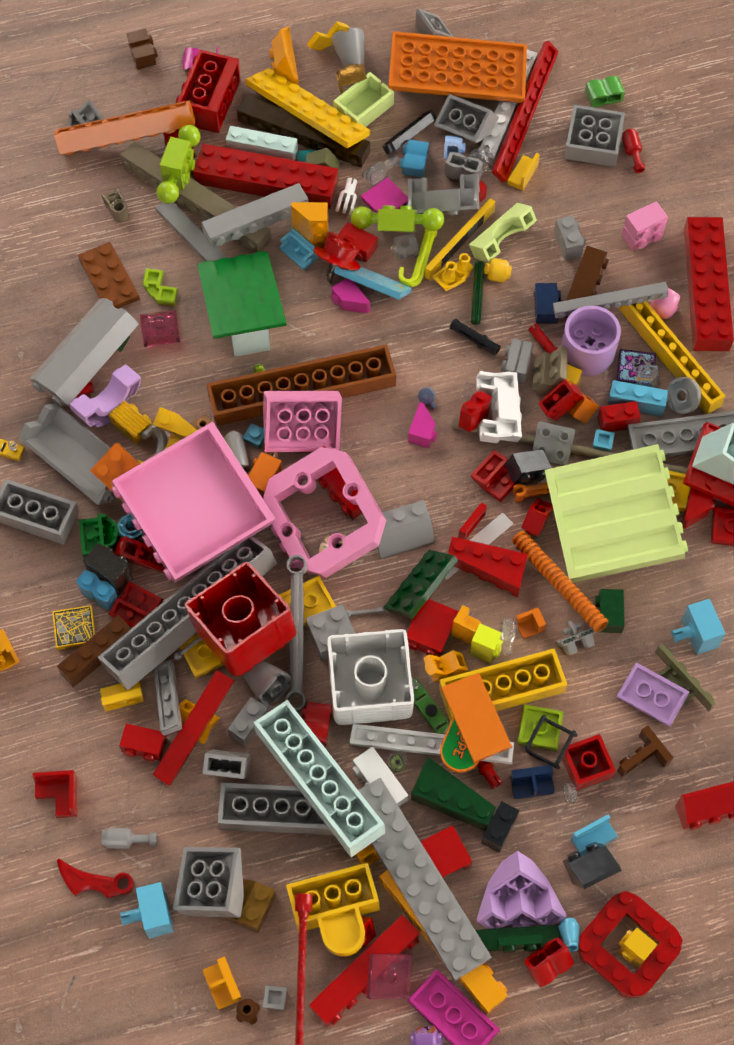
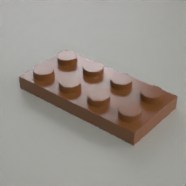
[78,242,140,309]

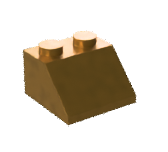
[222,879,276,934]

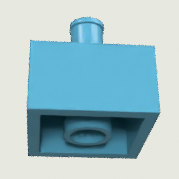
[671,599,726,655]
[120,882,174,939]

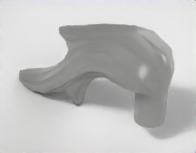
[141,425,169,456]

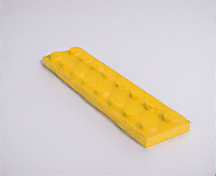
[245,68,370,148]
[179,576,336,679]

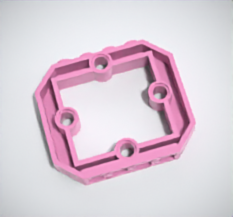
[263,447,386,578]

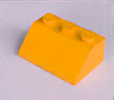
[291,202,328,247]

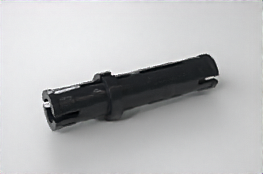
[450,319,501,356]

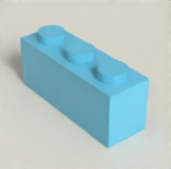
[607,380,668,417]

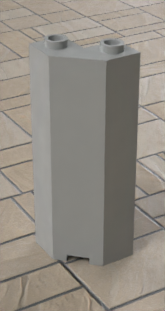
[29,298,139,406]
[18,403,115,505]

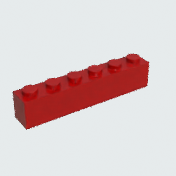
[309,914,420,1027]

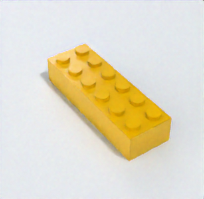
[439,648,567,722]

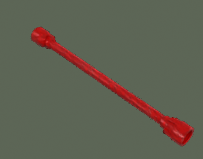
[295,894,313,1045]

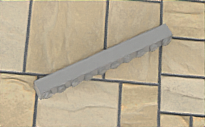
[553,282,669,318]

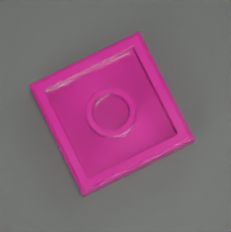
[361,177,408,213]

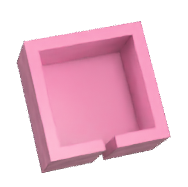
[622,201,668,251]

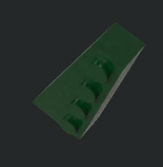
[411,756,496,831]

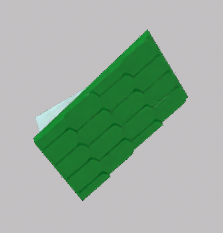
[197,251,287,357]

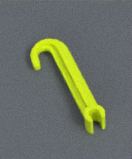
[398,228,437,287]

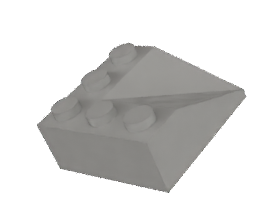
[564,105,625,167]
[173,847,244,918]

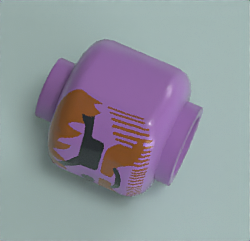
[410,1026,443,1045]

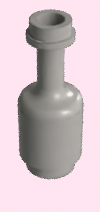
[101,827,157,849]

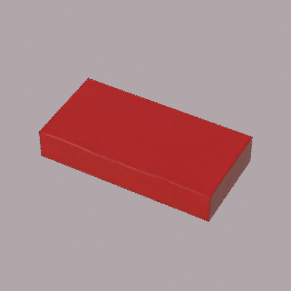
[458,502,487,539]

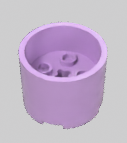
[561,306,621,376]

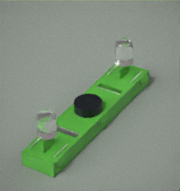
[412,677,450,734]

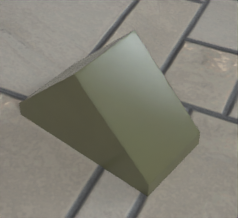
[305,148,340,175]

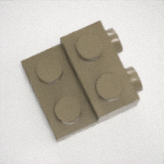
[532,346,568,396]

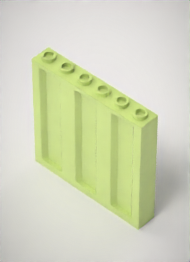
[545,444,688,583]

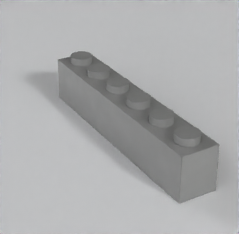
[202,183,308,248]

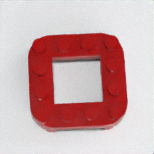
[578,891,683,998]

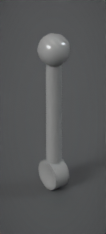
[346,607,385,617]
[174,637,202,660]

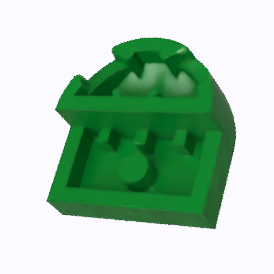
[79,514,119,558]

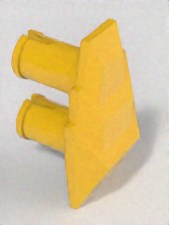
[432,253,474,291]

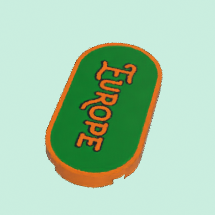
[440,709,496,773]

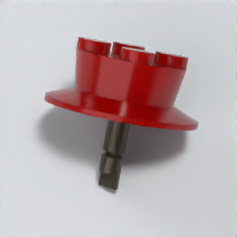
[313,232,361,283]

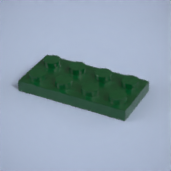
[384,549,458,619]

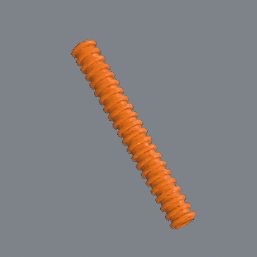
[512,531,608,632]

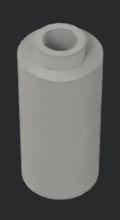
[224,431,250,472]

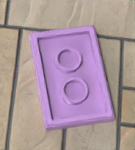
[616,662,690,727]

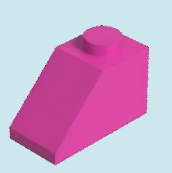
[331,278,370,313]
[408,402,438,448]

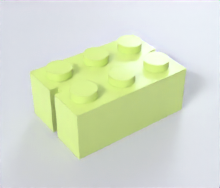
[333,72,394,127]

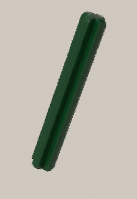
[471,261,484,325]

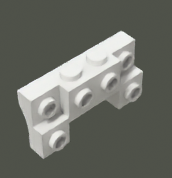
[476,371,522,443]

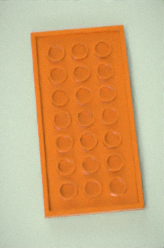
[388,31,527,103]

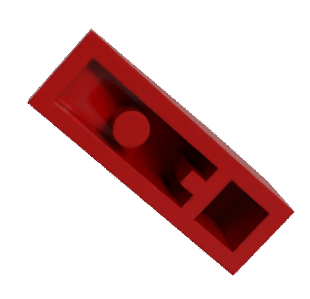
[113,536,165,573]

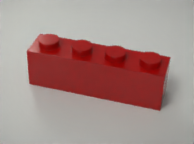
[317,446,362,520]

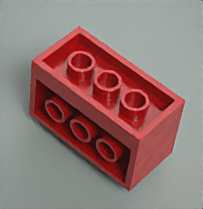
[176,49,241,133]

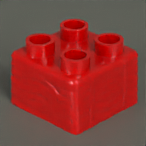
[185,562,297,676]

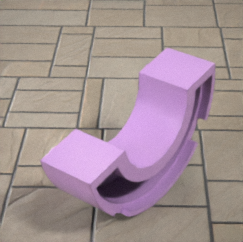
[70,364,141,427]

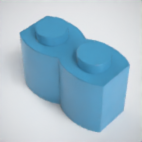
[400,139,429,177]
[76,570,117,610]

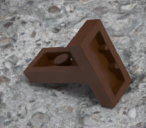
[617,725,674,777]

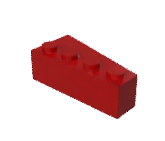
[448,536,528,598]

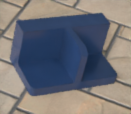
[510,765,554,799]

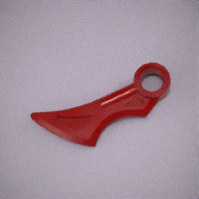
[57,858,135,898]

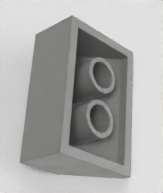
[434,94,499,143]
[376,500,435,559]

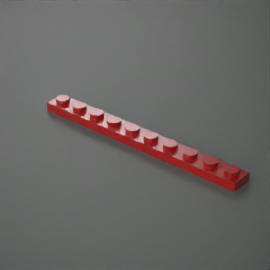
[491,40,559,183]

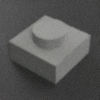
[263,985,287,1011]

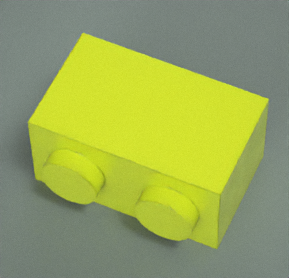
[470,624,503,663]

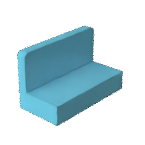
[570,814,617,852]

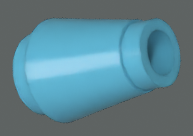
[559,918,580,952]

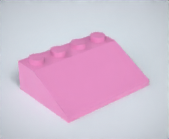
[263,391,342,452]

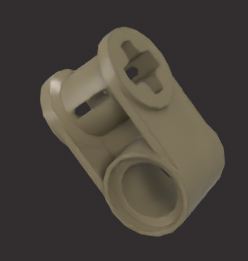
[101,188,129,223]

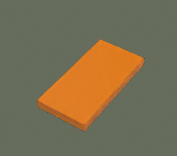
[441,673,512,763]

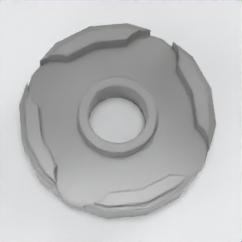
[667,377,701,414]

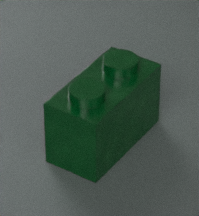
[594,589,625,633]

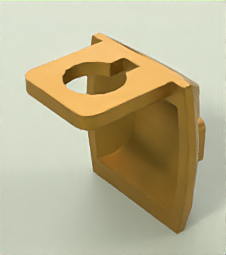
[336,63,367,94]

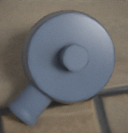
[418,387,437,409]

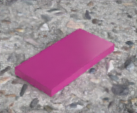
[407,969,500,1045]

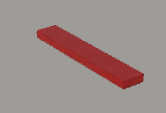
[153,670,235,786]

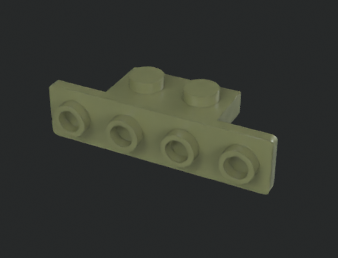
[655,644,715,711]

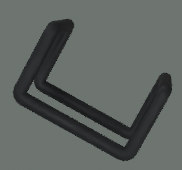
[525,715,578,770]

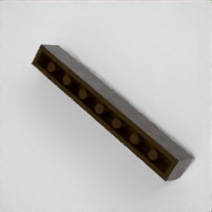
[237,95,370,168]

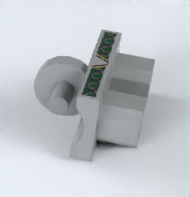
[556,620,595,656]

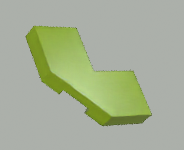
[142,268,178,306]

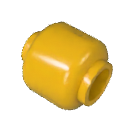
[484,258,512,283]

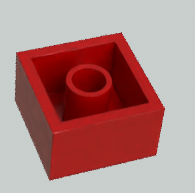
[561,734,616,791]

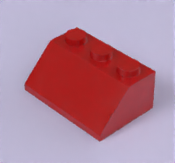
[675,781,734,830]

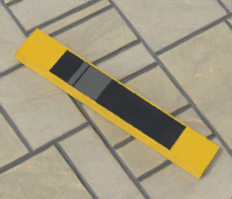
[425,198,496,281]

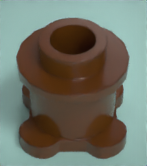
[236,999,260,1025]

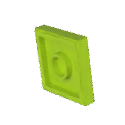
[517,704,564,751]

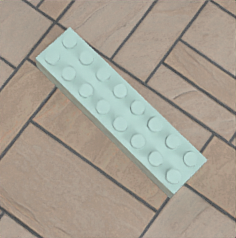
[253,700,385,857]

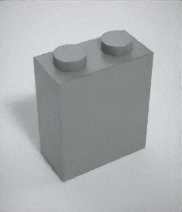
[203,749,252,779]

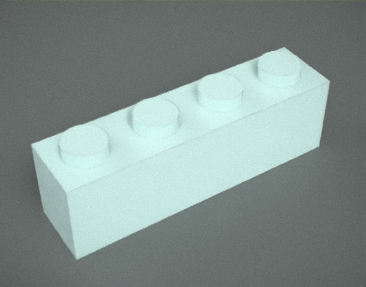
[226,126,298,160]

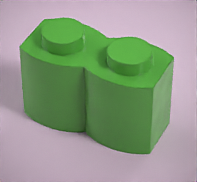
[585,76,625,107]

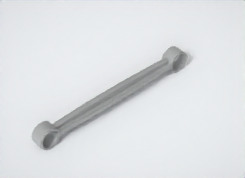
[286,555,308,712]

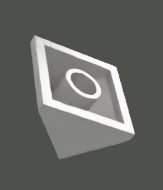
[415,8,453,37]

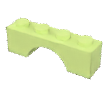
[469,203,537,263]

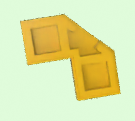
[307,21,349,51]

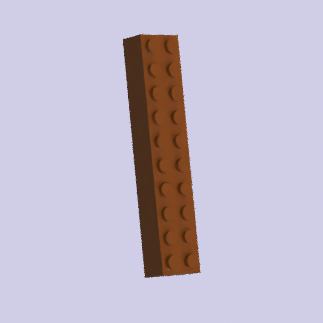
[206,344,396,426]

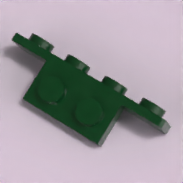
[475,925,560,953]

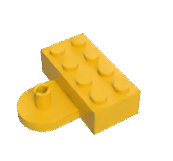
[286,862,380,956]

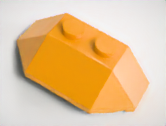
[269,26,299,85]

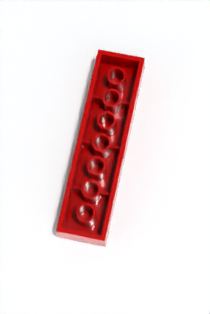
[193,143,338,209]
[684,217,734,351]

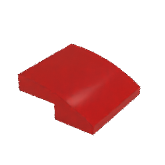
[470,450,519,502]
[108,581,164,627]

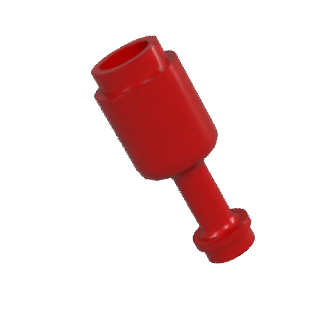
[622,128,645,173]

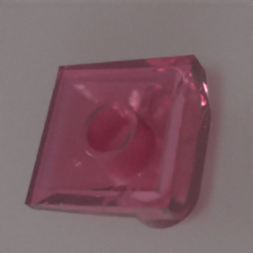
[140,309,180,347]

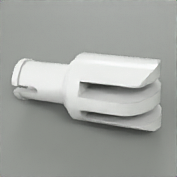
[335,178,358,216]

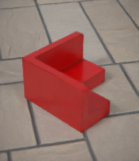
[32,770,77,818]

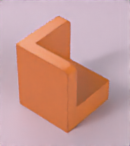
[568,392,599,424]
[515,607,546,639]

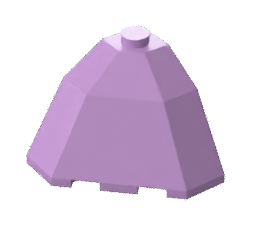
[477,851,567,929]

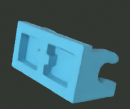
[279,228,318,270]

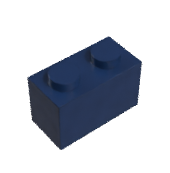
[534,283,561,324]

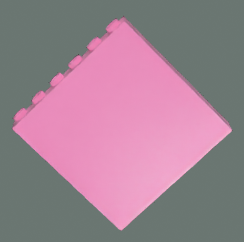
[111,422,275,583]

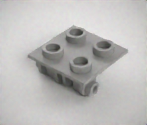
[532,421,576,465]

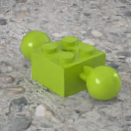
[156,125,200,204]
[351,205,444,232]

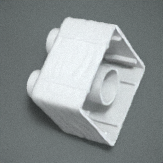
[327,629,414,725]

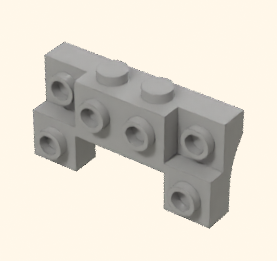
[408,173,480,215]

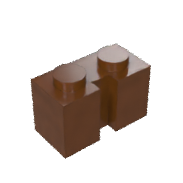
[126,28,158,70]

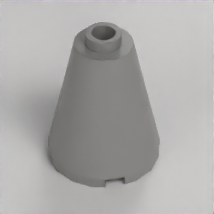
[332,28,365,67]
[242,661,292,707]

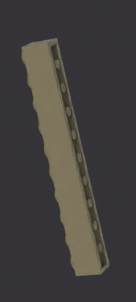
[121,141,271,252]

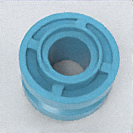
[118,514,144,542]

